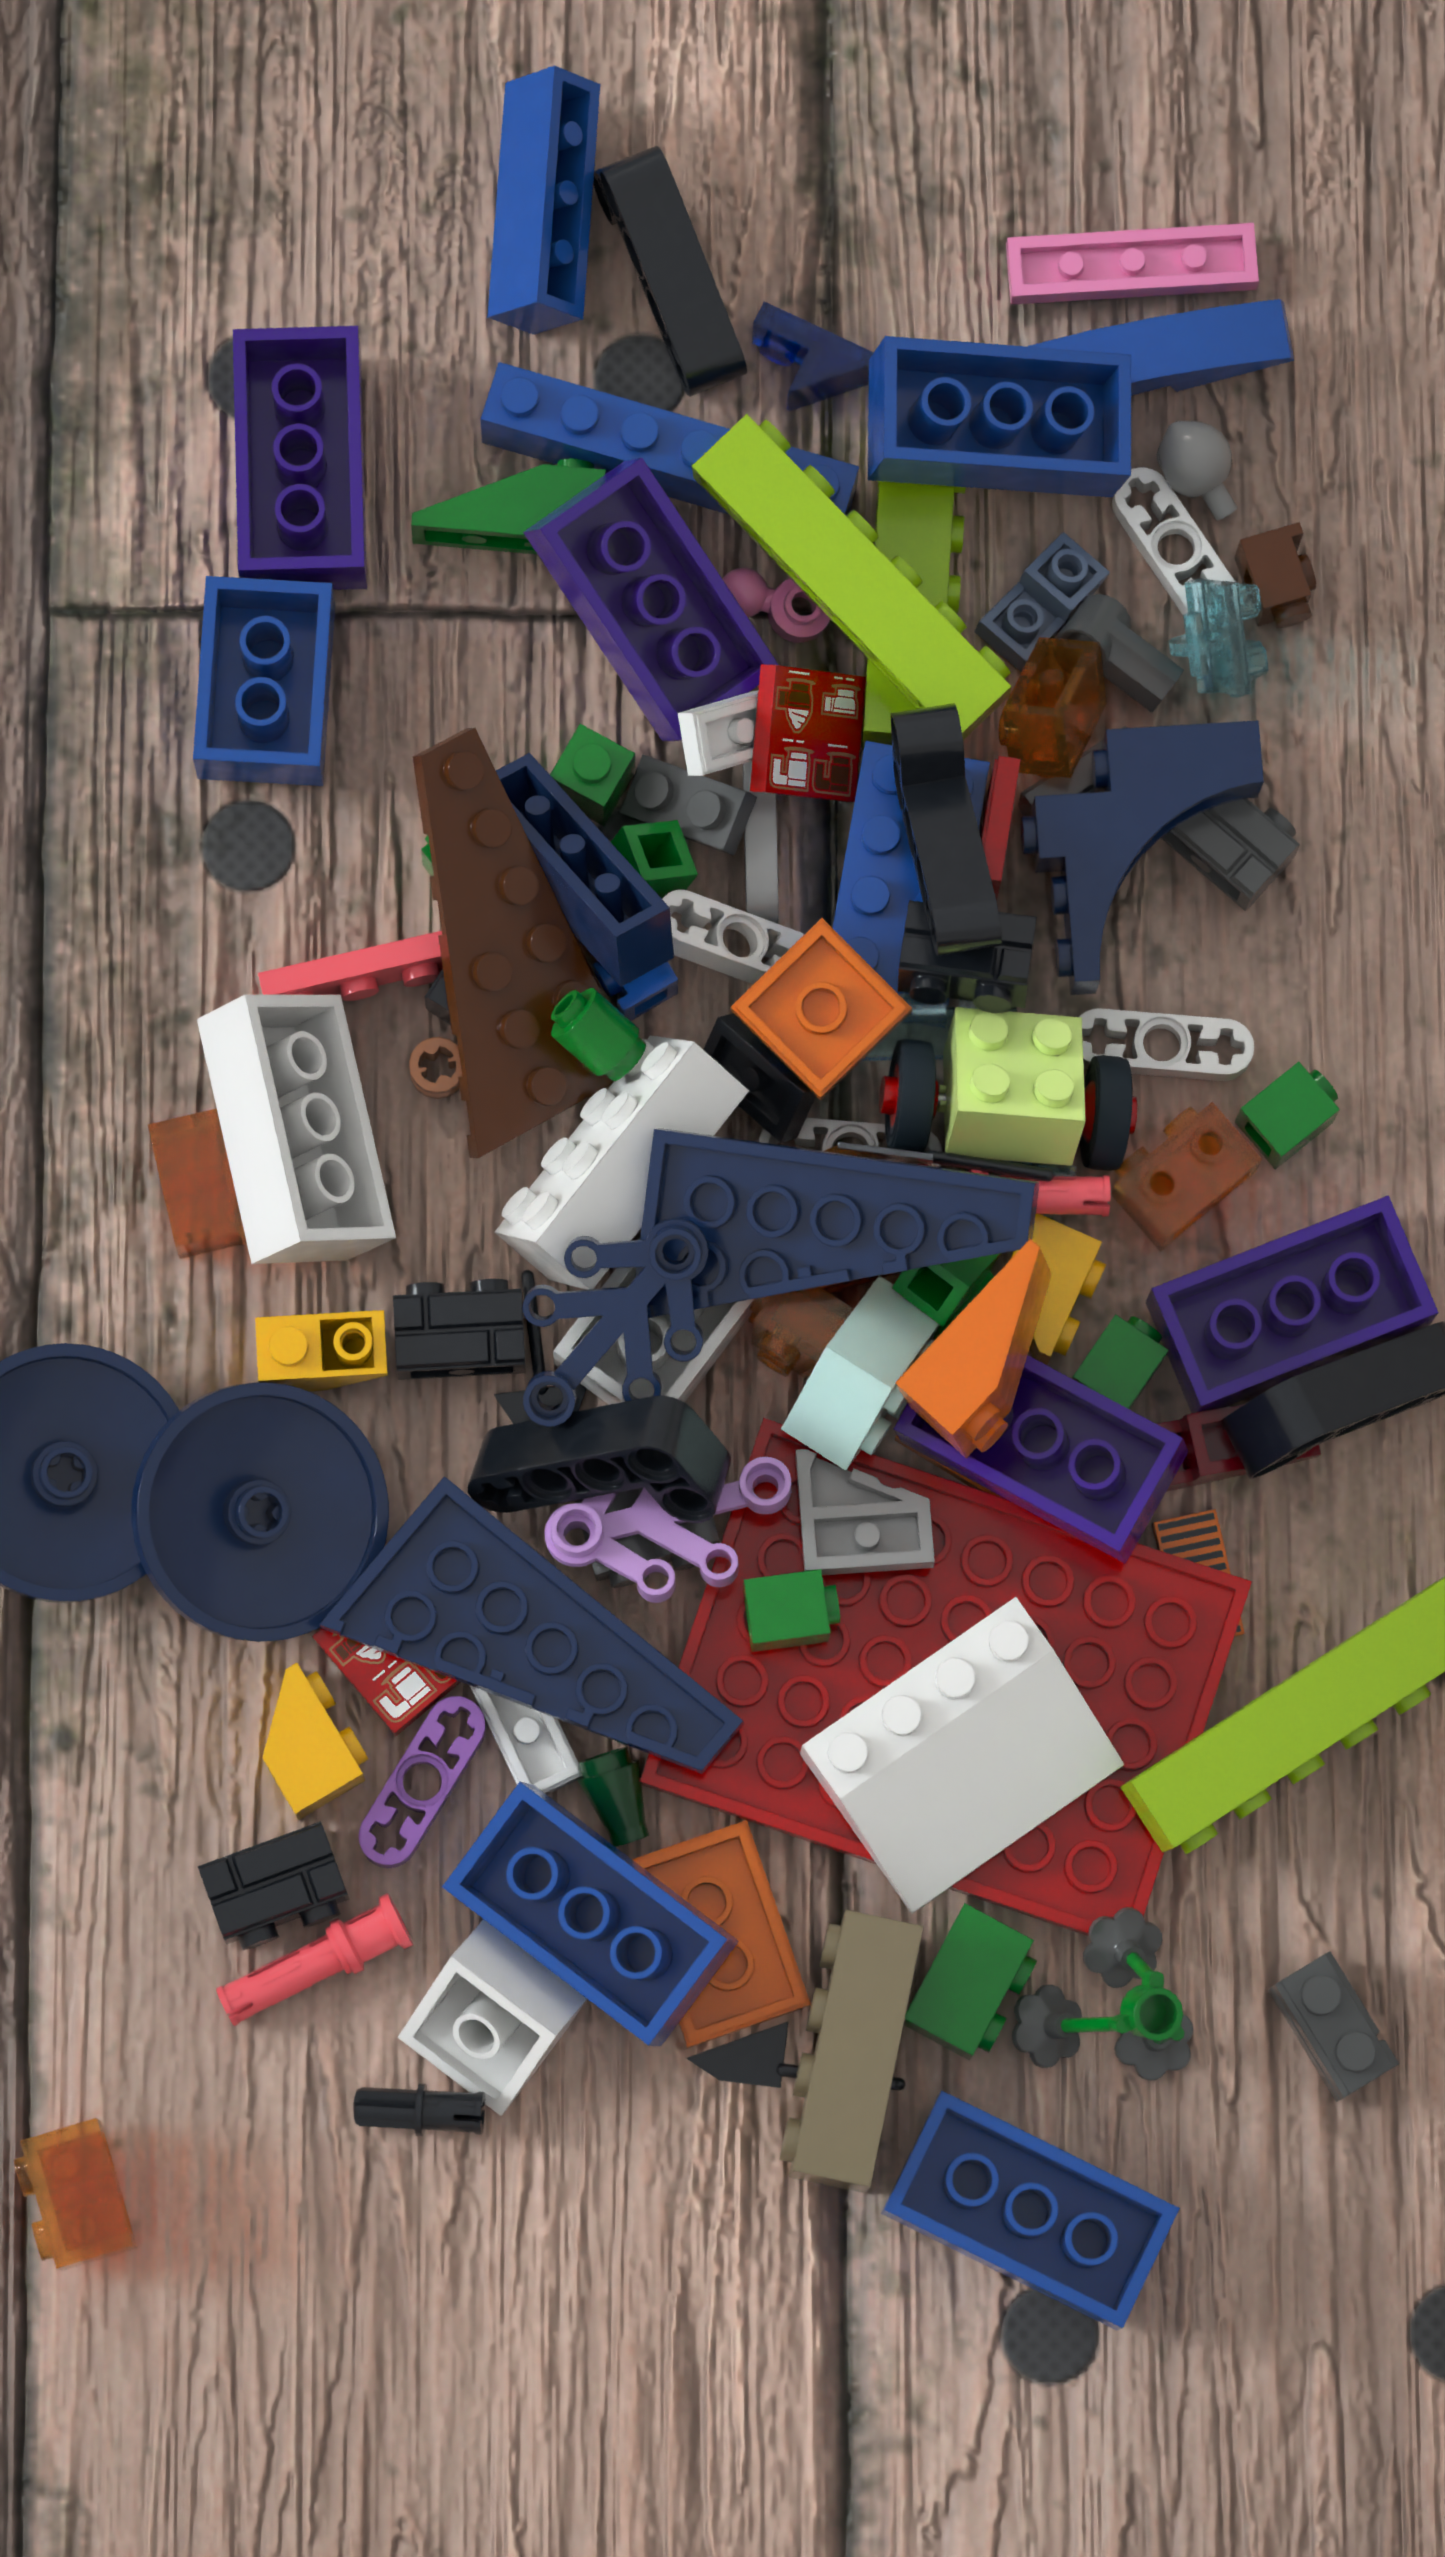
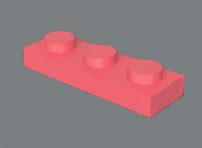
[258,931,443,1001]

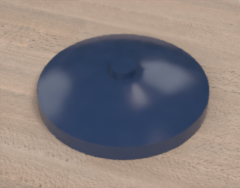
[0,1343,180,1603]
[131,1383,389,1642]

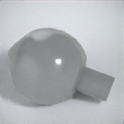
[1157,421,1238,521]

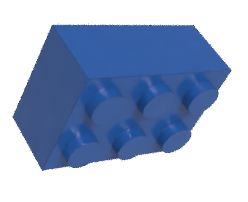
[193,576,335,786]

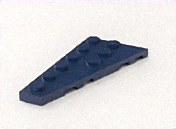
[635,1128,1040,1318]
[319,1476,744,1774]

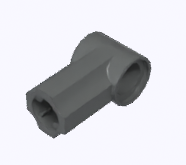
[1054,594,1184,713]

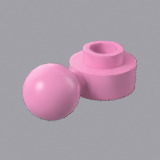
[723,568,830,643]

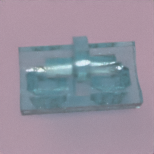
[1168,578,1269,698]

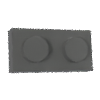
[620,755,757,856]

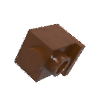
[1234,522,1316,628]

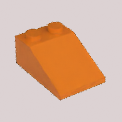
[895,1239,1052,1459]

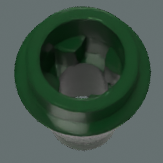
[577,1746,650,1847]

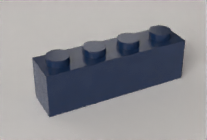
[496,753,674,987]

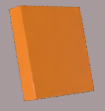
[730,918,912,1101]

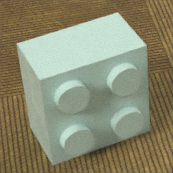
[781,1275,940,1471]

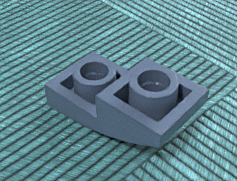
[974,532,1110,672]

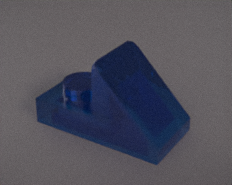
[752,301,874,411]

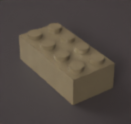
[779,1910,923,2193]

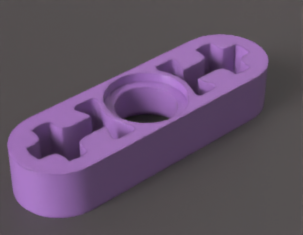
[359,1696,486,1868]

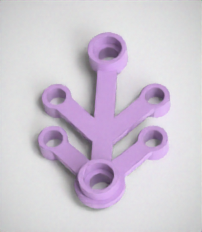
[545,1457,791,1603]

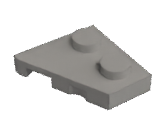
[795,1449,935,1575]

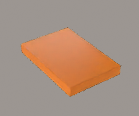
[632,1820,811,2049]

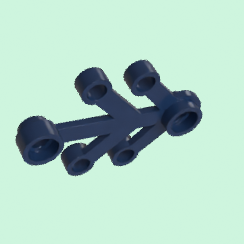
[522,1218,708,1427]

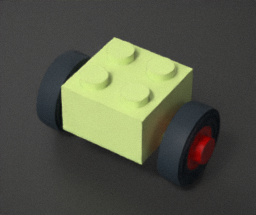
[879,1007,1138,1171]

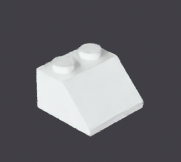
[397,1919,587,2116]

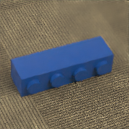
[487,65,601,335]

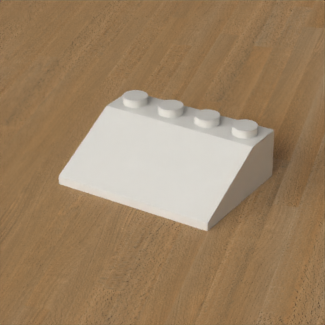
[800,1597,1125,1914]

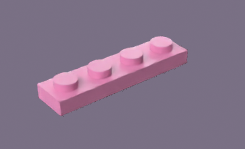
[1006,223,1259,305]

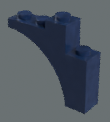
[1020,720,1264,995]

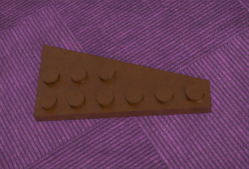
[413,728,614,1158]

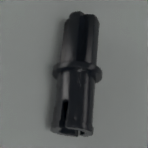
[353,2083,485,2136]

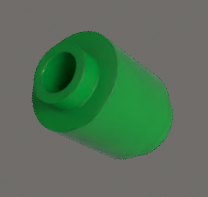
[551,988,646,1081]

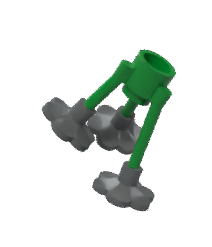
[1012,1907,1193,2081]

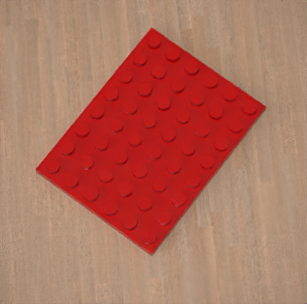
[639,1418,1252,1936]

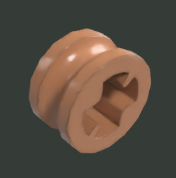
[409,1037,462,1099]

